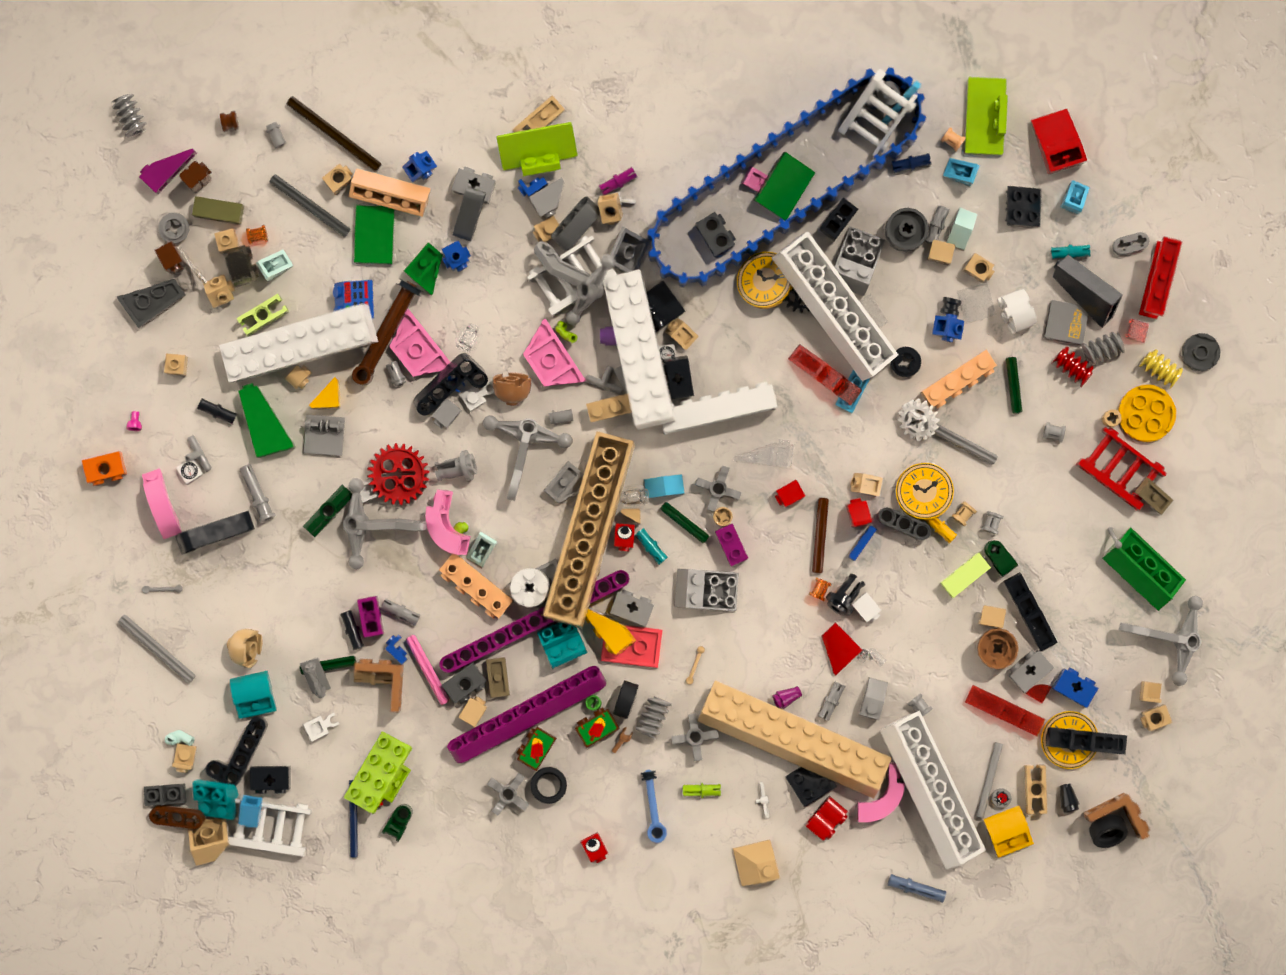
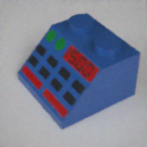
[333,280,374,319]

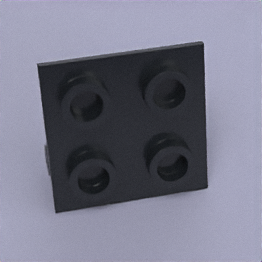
[1005,186,1041,227]
[646,281,685,333]
[785,767,837,807]

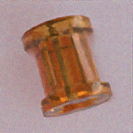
[246,225,268,245]
[809,577,832,601]

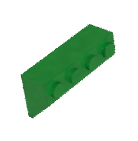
[1102,527,1186,611]

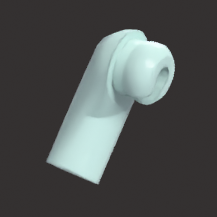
[165,730,195,746]

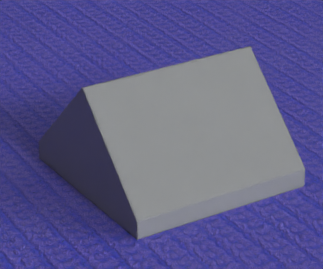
[610,227,650,273]

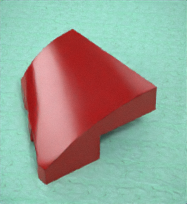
[821,622,862,675]

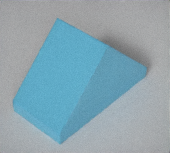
[943,158,980,187]
[1061,180,1090,215]
[644,474,685,498]

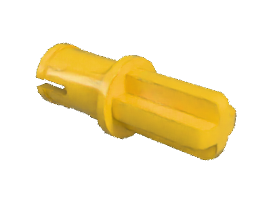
[925,518,957,544]

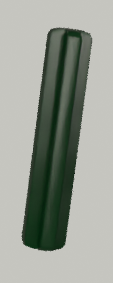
[1006,357,1023,414]
[660,502,709,543]
[300,656,356,675]

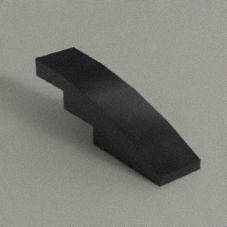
[1003,572,1058,651]
[1046,727,1127,755]

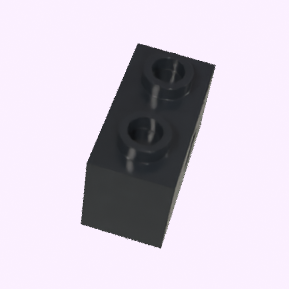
[819,197,858,242]
[663,355,694,399]
[250,766,291,794]

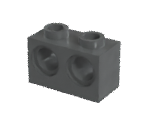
[695,212,736,258]

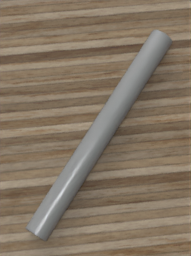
[976,742,1003,818]

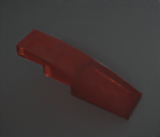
[788,344,862,406]
[965,685,1045,736]

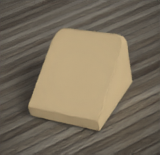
[621,509,640,524]

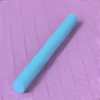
[881,81,921,125]

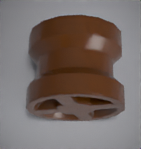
[220,111,239,132]

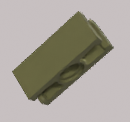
[192,196,244,225]

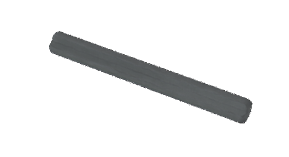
[269,174,350,237]

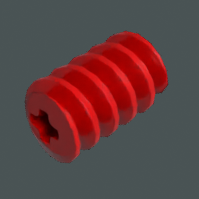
[1051,346,1093,387]

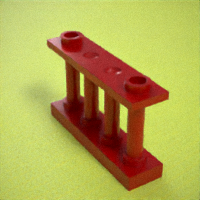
[1138,237,1183,320]
[1076,427,1167,511]

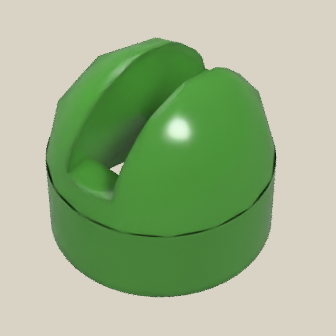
[586,695,602,711]

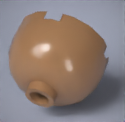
[493,373,531,406]

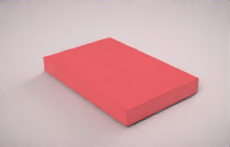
[601,625,662,668]

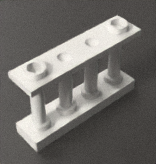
[838,69,917,156]
[528,235,617,317]
[228,795,312,856]

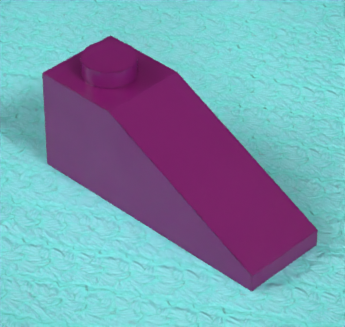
[139,148,197,194]

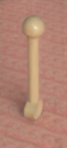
[686,646,705,684]

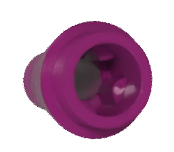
[772,686,802,709]

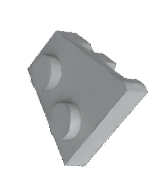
[544,461,584,503]

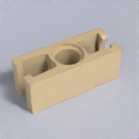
[1024,764,1047,814]

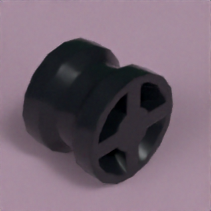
[940,297,962,316]

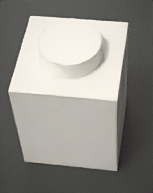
[851,592,881,623]

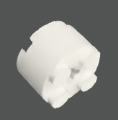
[997,289,1037,334]
[510,568,550,607]

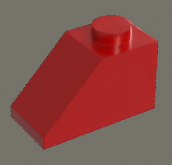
[846,498,873,527]

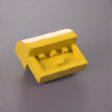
[983,805,1034,858]

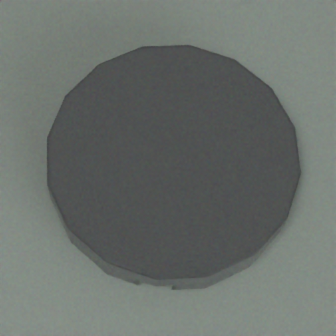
[1182,333,1221,371]

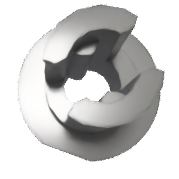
[435,450,477,481]

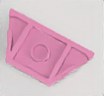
[389,309,450,377]
[523,319,586,387]

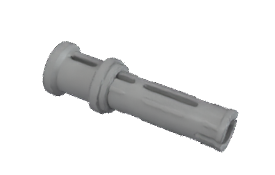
[240,464,276,522]

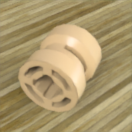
[713,507,733,526]

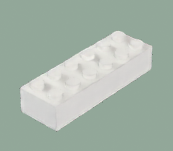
[662,382,777,435]

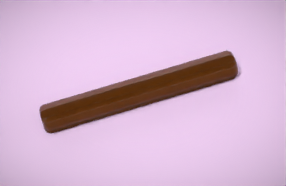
[812,497,829,573]

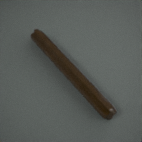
[287,96,382,171]

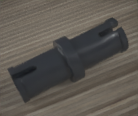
[197,398,237,424]
[340,610,365,650]

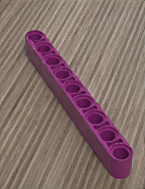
[447,666,606,763]

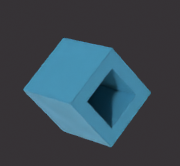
[238,795,263,828]

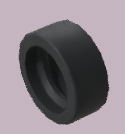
[613,680,639,719]
[530,767,567,804]
[1089,814,1128,848]

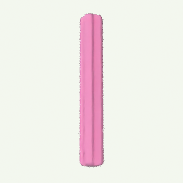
[406,635,450,705]

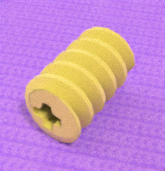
[1139,349,1183,389]

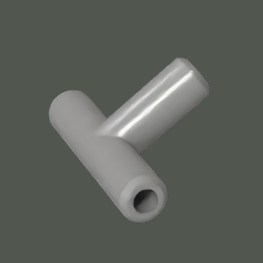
[585,366,623,395]
[185,436,212,472]

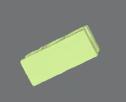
[237,294,289,336]
[940,553,991,598]

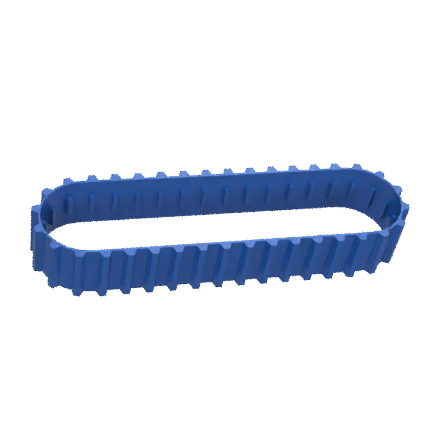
[647,67,926,288]

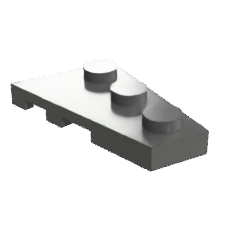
[116,279,186,328]

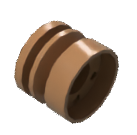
[978,628,1019,669]

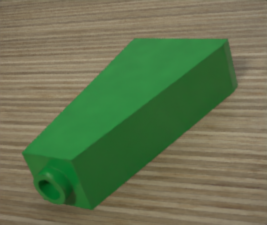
[238,383,295,458]

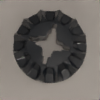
[891,347,921,377]

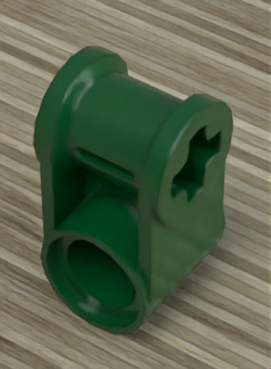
[984,540,1018,577]
[382,804,413,842]

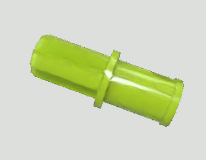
[682,783,721,798]

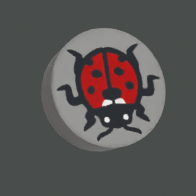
[992,788,1012,808]

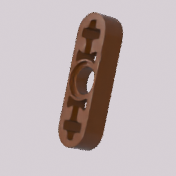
[149,805,205,829]

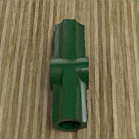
[303,484,352,537]

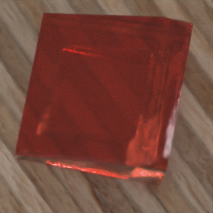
[1126,319,1149,343]

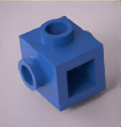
[402,151,437,183]
[442,240,471,272]
[932,314,965,342]

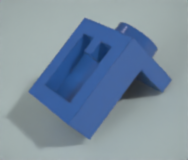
[517,177,548,197]
[385,635,408,665]

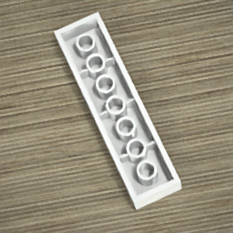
[772,231,898,381]
[603,269,675,430]
[219,304,378,382]
[880,711,986,870]

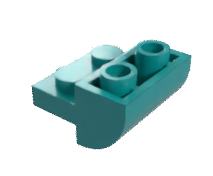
[537,622,588,669]
[230,670,277,719]
[192,779,239,820]

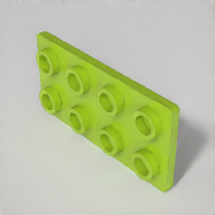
[965,77,1008,155]
[496,122,578,176]
[344,731,412,814]

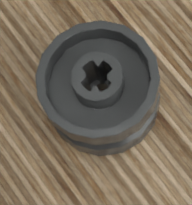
[885,207,929,252]

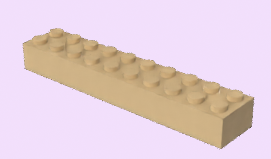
[543,431,635,629]
[697,680,891,799]

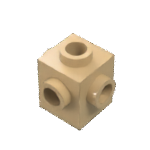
[203,274,235,308]

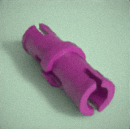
[598,167,638,195]

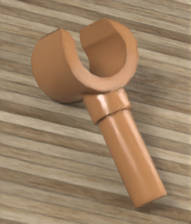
[612,727,633,753]

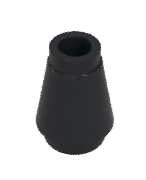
[1060,783,1080,813]

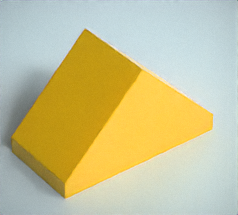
[309,377,340,409]

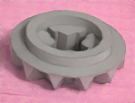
[159,213,189,243]

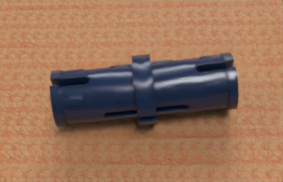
[891,153,931,173]

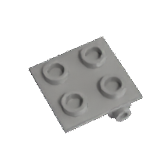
[304,415,345,456]

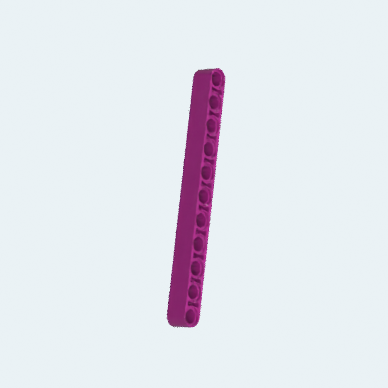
[439,570,629,673]

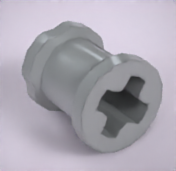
[1043,422,1066,443]
[982,511,1004,534]
[907,694,933,717]

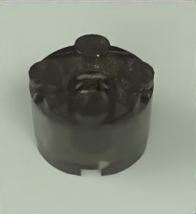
[223,244,259,288]

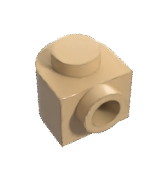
[285,365,312,389]

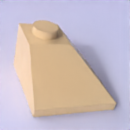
[188,817,229,866]
[733,839,780,886]

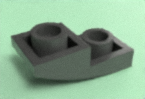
[144,783,186,806]

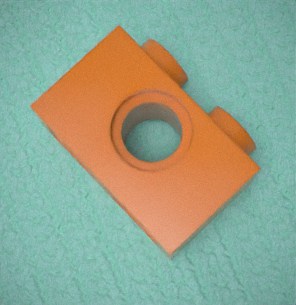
[82,451,127,486]

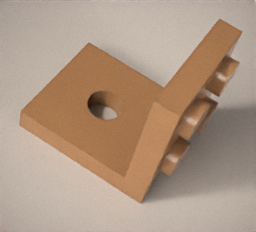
[354,659,404,712]
[1083,793,1150,840]

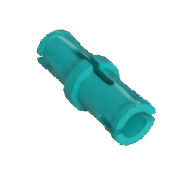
[1051,244,1091,260]
[634,528,668,565]

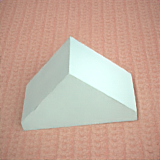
[947,208,978,250]
[256,250,293,282]
[466,532,498,567]

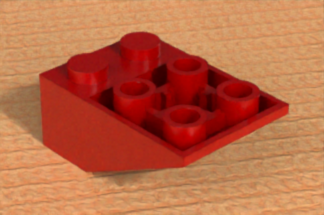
[1031,109,1087,175]

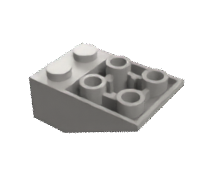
[834,226,885,296]
[675,569,739,611]

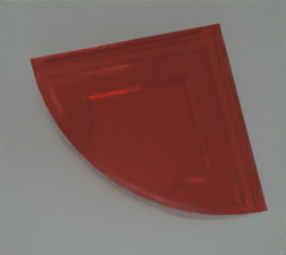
[1025,684,1052,703]

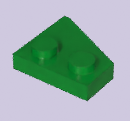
[403,242,443,295]

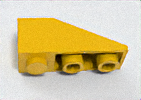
[585,608,636,655]

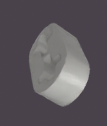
[1113,232,1150,255]

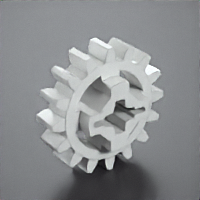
[898,399,939,441]

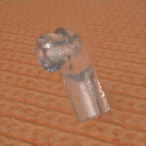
[857,648,886,667]

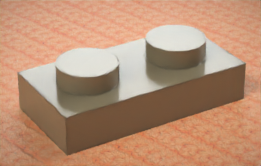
[1135,477,1173,515]
[486,657,510,698]

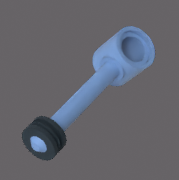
[641,770,667,843]

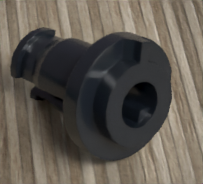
[826,573,866,616]

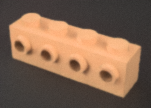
[349,169,431,217]
[920,350,997,409]
[439,553,514,619]

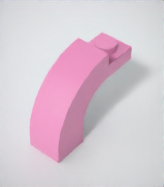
[142,468,182,539]
[426,489,471,555]
[857,763,905,822]

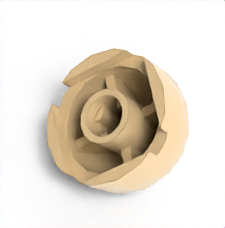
[227,629,263,668]

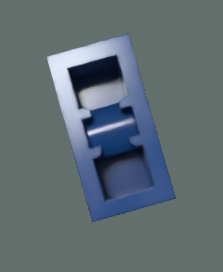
[1052,667,1099,708]

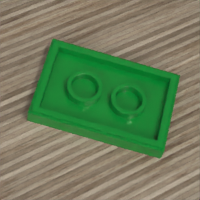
[754,152,816,221]
[354,205,395,264]

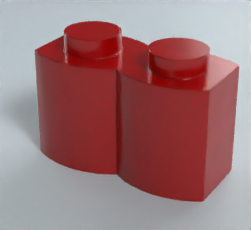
[805,795,848,841]

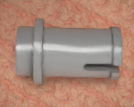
[266,122,286,148]
[386,361,406,387]
[549,409,573,426]

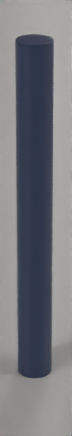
[349,780,358,857]

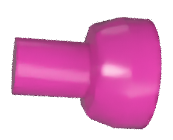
[126,411,142,431]

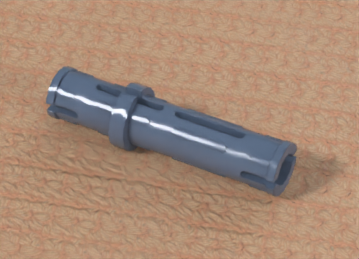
[888,874,946,903]

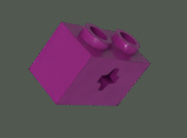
[715,523,748,567]
[357,596,384,637]

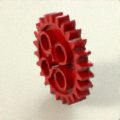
[367,443,429,506]

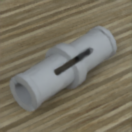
[925,205,950,244]
[380,599,420,626]
[818,681,846,721]

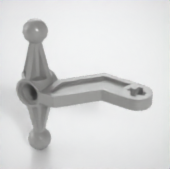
[534,241,615,325]
[483,415,573,501]
[343,478,426,569]
[1119,596,1203,686]

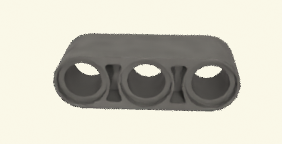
[453,187,486,242]
[551,196,600,251]
[877,507,931,540]

